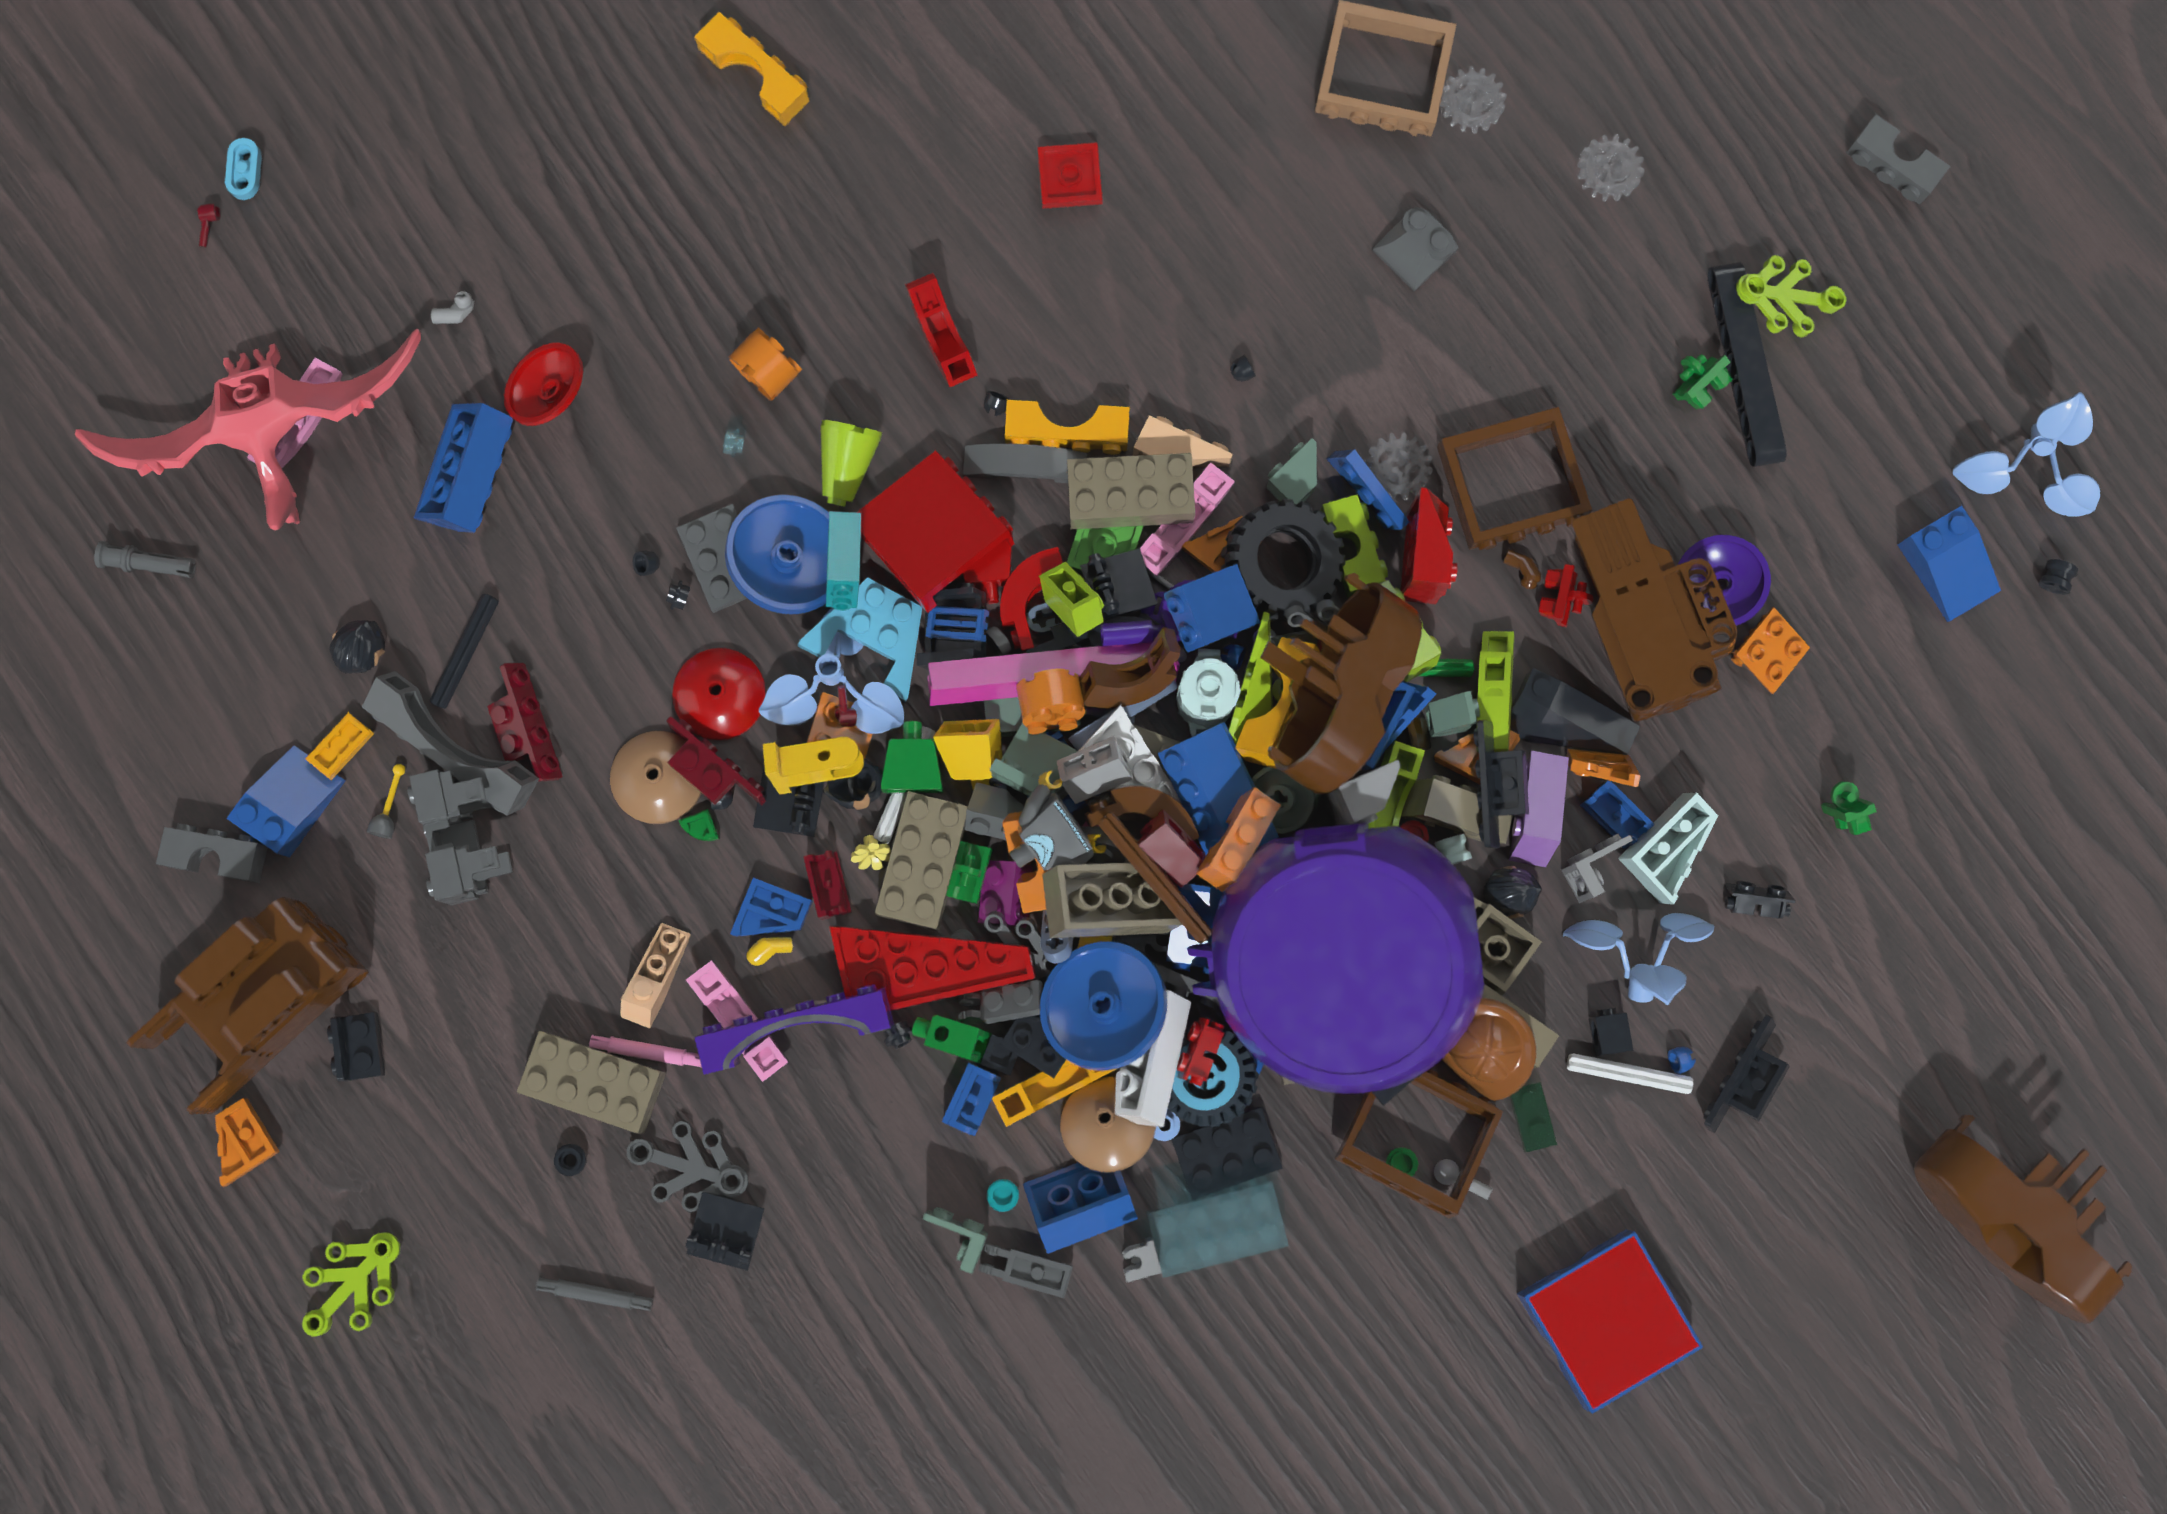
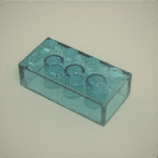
[1146,1181,1289,1278]

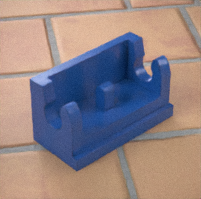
[1580,780,1655,850]
[942,1063,1001,1136]

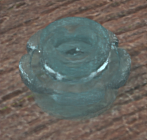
[722,428,745,458]

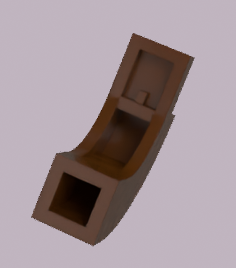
[1079,627,1181,708]
[1083,785,1199,840]

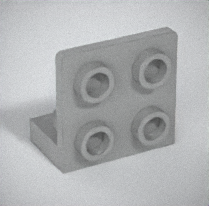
[1561,833,1633,903]

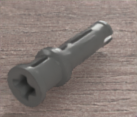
[94,541,196,578]

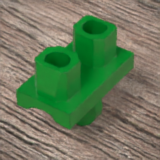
[1673,354,1733,409]
[1821,781,1877,835]
[946,841,992,904]

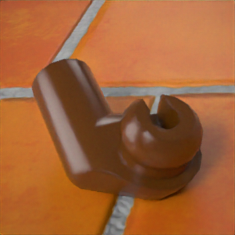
[1502,549,1541,590]

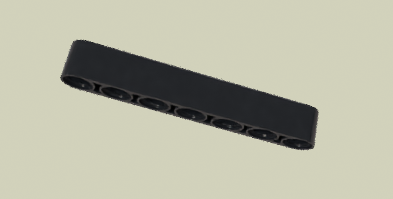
[1707,262,1787,467]

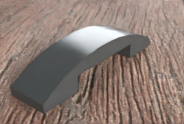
[963,444,1087,483]

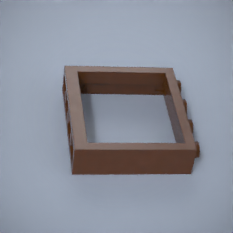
[1437,407,1592,551]
[1335,1069,1504,1219]

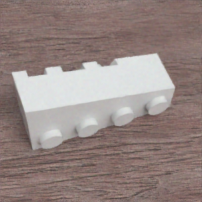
[1115,990,1191,1127]

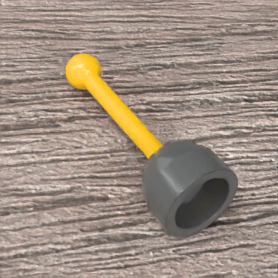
[366,764,406,839]

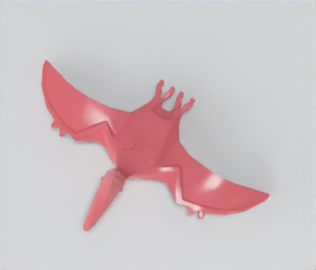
[75,329,421,531]

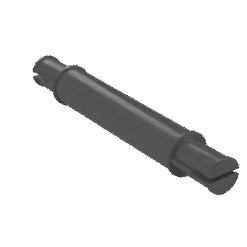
[536,1277,654,1312]

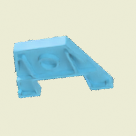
[798,578,922,703]

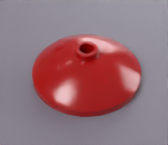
[504,343,583,426]
[672,648,766,740]

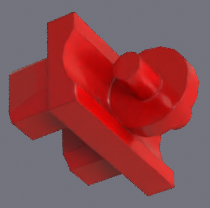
[1539,564,1594,627]

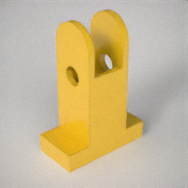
[763,737,864,795]

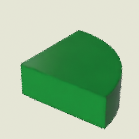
[678,809,720,841]

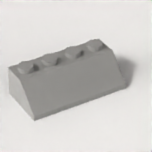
[1321,760,1400,826]

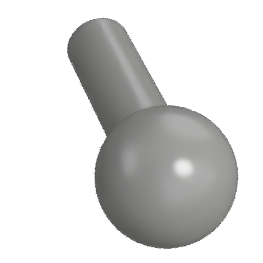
[1434,1159,1493,1200]

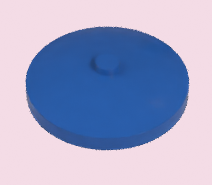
[725,495,829,614]
[1040,942,1167,1071]

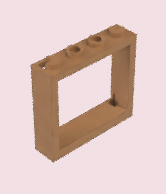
[1315,0,1457,136]

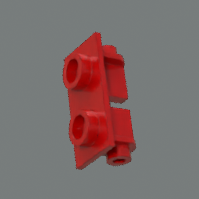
[1176,1017,1224,1087]

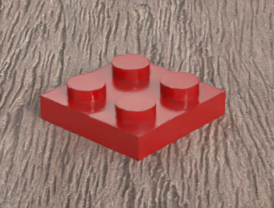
[1038,143,1102,209]

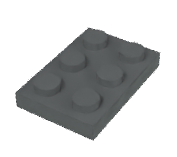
[676,504,748,613]

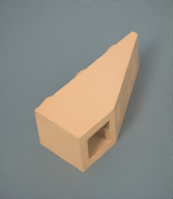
[1133,415,1233,468]
[621,923,691,1028]

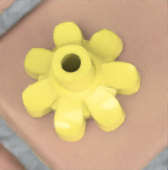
[851,835,891,870]

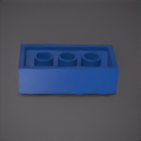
[414,403,513,533]
[1157,722,1279,855]

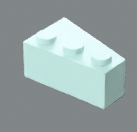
[1618,793,1718,905]

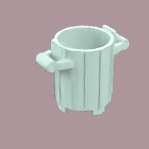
[1176,648,1241,737]

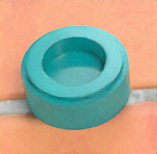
[987,1179,1019,1212]

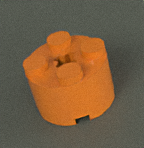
[728,327,802,401]
[1016,669,1085,735]

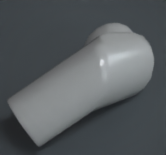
[431,291,474,324]

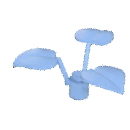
[1952,392,2100,517]
[759,607,904,734]
[1563,913,1715,1005]

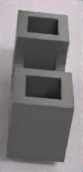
[1846,114,1951,205]
[156,823,268,884]

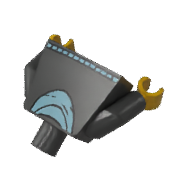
[1009,770,1106,870]

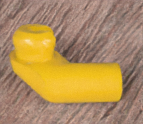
[746,937,793,966]

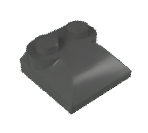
[1372,206,1459,292]

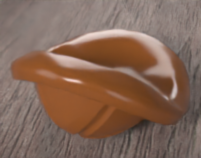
[1442,998,1537,1100]

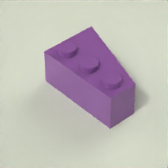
[1509,751,1569,867]

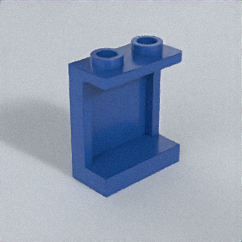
[1164,564,1261,652]

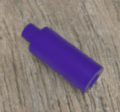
[1100,620,1164,646]

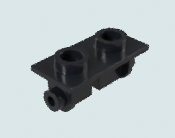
[1724,881,1796,919]

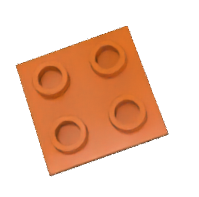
[1731,607,1810,694]
[807,692,872,758]

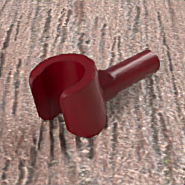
[197,204,220,247]
[835,685,857,727]

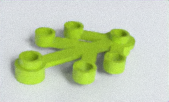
[1736,255,1846,337]
[302,1232,400,1336]

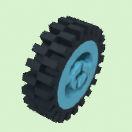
[1168,1025,1258,1127]

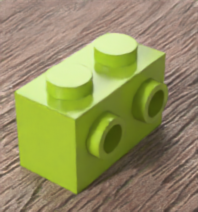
[1039,562,1104,637]

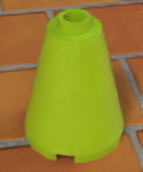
[821,420,882,507]

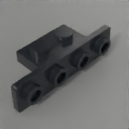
[1474,720,1529,848]
[1703,1014,1790,1133]

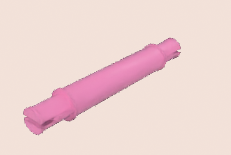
[589,1035,702,1068]

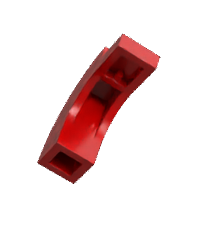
[905,273,978,387]
[1000,547,1063,654]

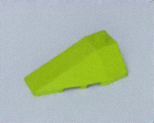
[1228,612,1273,745]

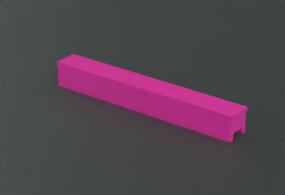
[927,643,1180,706]

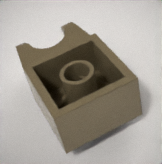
[1474,898,1542,996]

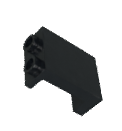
[917,583,986,670]

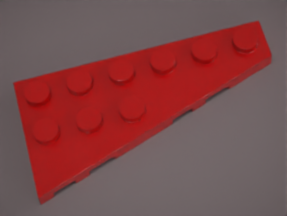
[829,925,1036,1010]

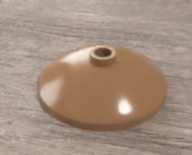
[610,731,701,824]
[1060,1076,1156,1172]

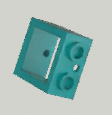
[826,511,861,611]

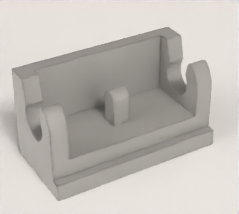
[1057,736,1133,804]
[1122,1237,1162,1282]

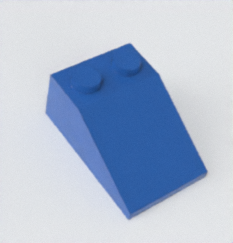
[1898,506,2001,622]
[226,746,346,858]

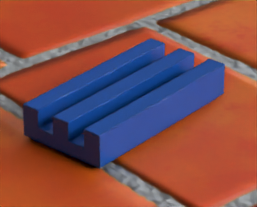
[925,606,989,642]

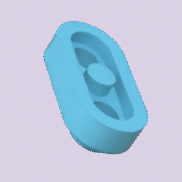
[225,138,262,200]

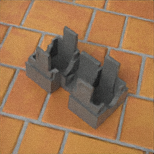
[407,770,513,905]

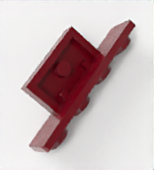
[487,663,563,782]
[666,716,766,806]

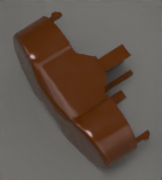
[1260,573,1422,794]
[1914,1115,2132,1324]

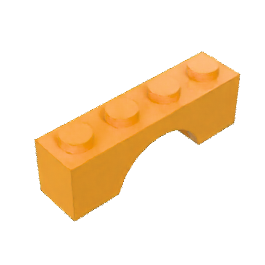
[694,12,809,126]
[1005,400,1130,455]
[1235,637,1320,769]
[992,1059,1118,1127]

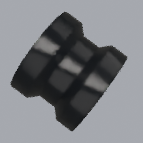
[2039,559,2078,595]

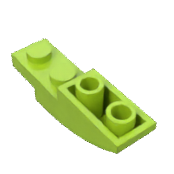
[1476,631,1515,752]

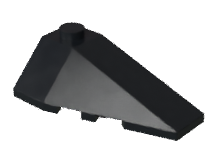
[1510,668,1640,755]

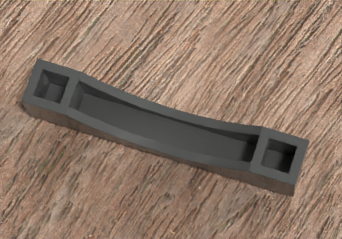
[362,671,539,816]
[965,782,1147,864]

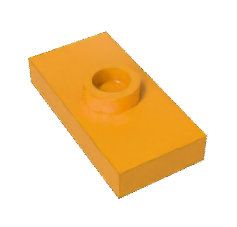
[305,712,374,780]

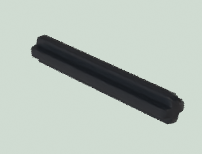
[430,594,498,709]

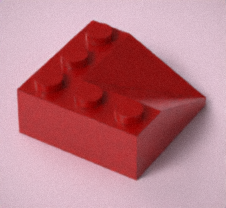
[1400,487,1458,604]

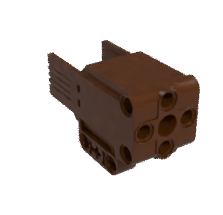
[1572,498,1737,722]
[126,897,369,1114]

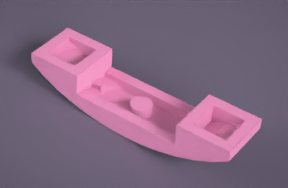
[247,358,343,468]
[1140,463,1235,577]
[686,960,788,1082]

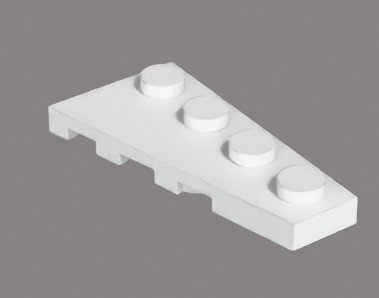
[1077,705,1183,821]

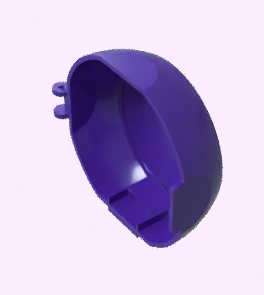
[1187,822,1484,1094]

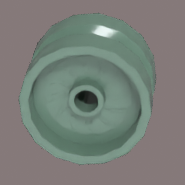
[1252,767,1321,834]

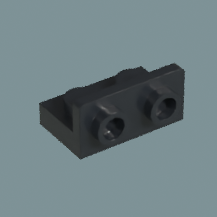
[327,1012,385,1082]

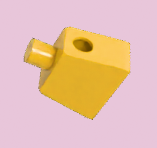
[933,719,1002,791]

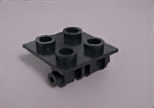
[1080,548,1157,620]
[753,766,825,837]
[1000,1015,1066,1079]
[685,1191,765,1271]

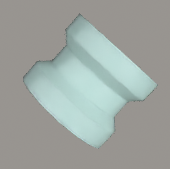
[1434,834,1472,864]

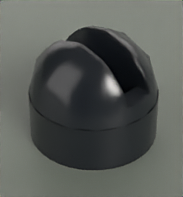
[1230,355,1256,382]
[983,391,1010,416]
[632,550,660,576]
[711,790,733,810]

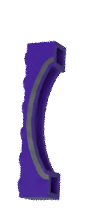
[694,984,894,1075]

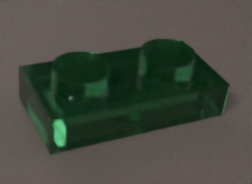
[1509,1082,1557,1152]

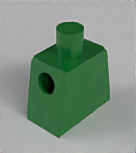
[881,721,943,793]
[912,1015,992,1064]

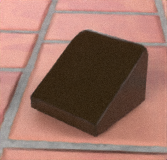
[1404,717,1431,750]

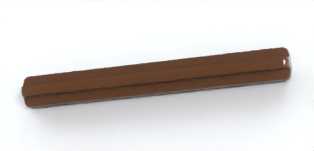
[1098,812,1212,943]

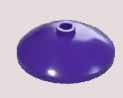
[1678,535,1771,626]

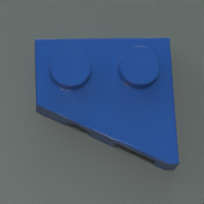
[730,878,813,937]

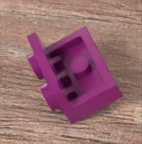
[978,860,1033,928]

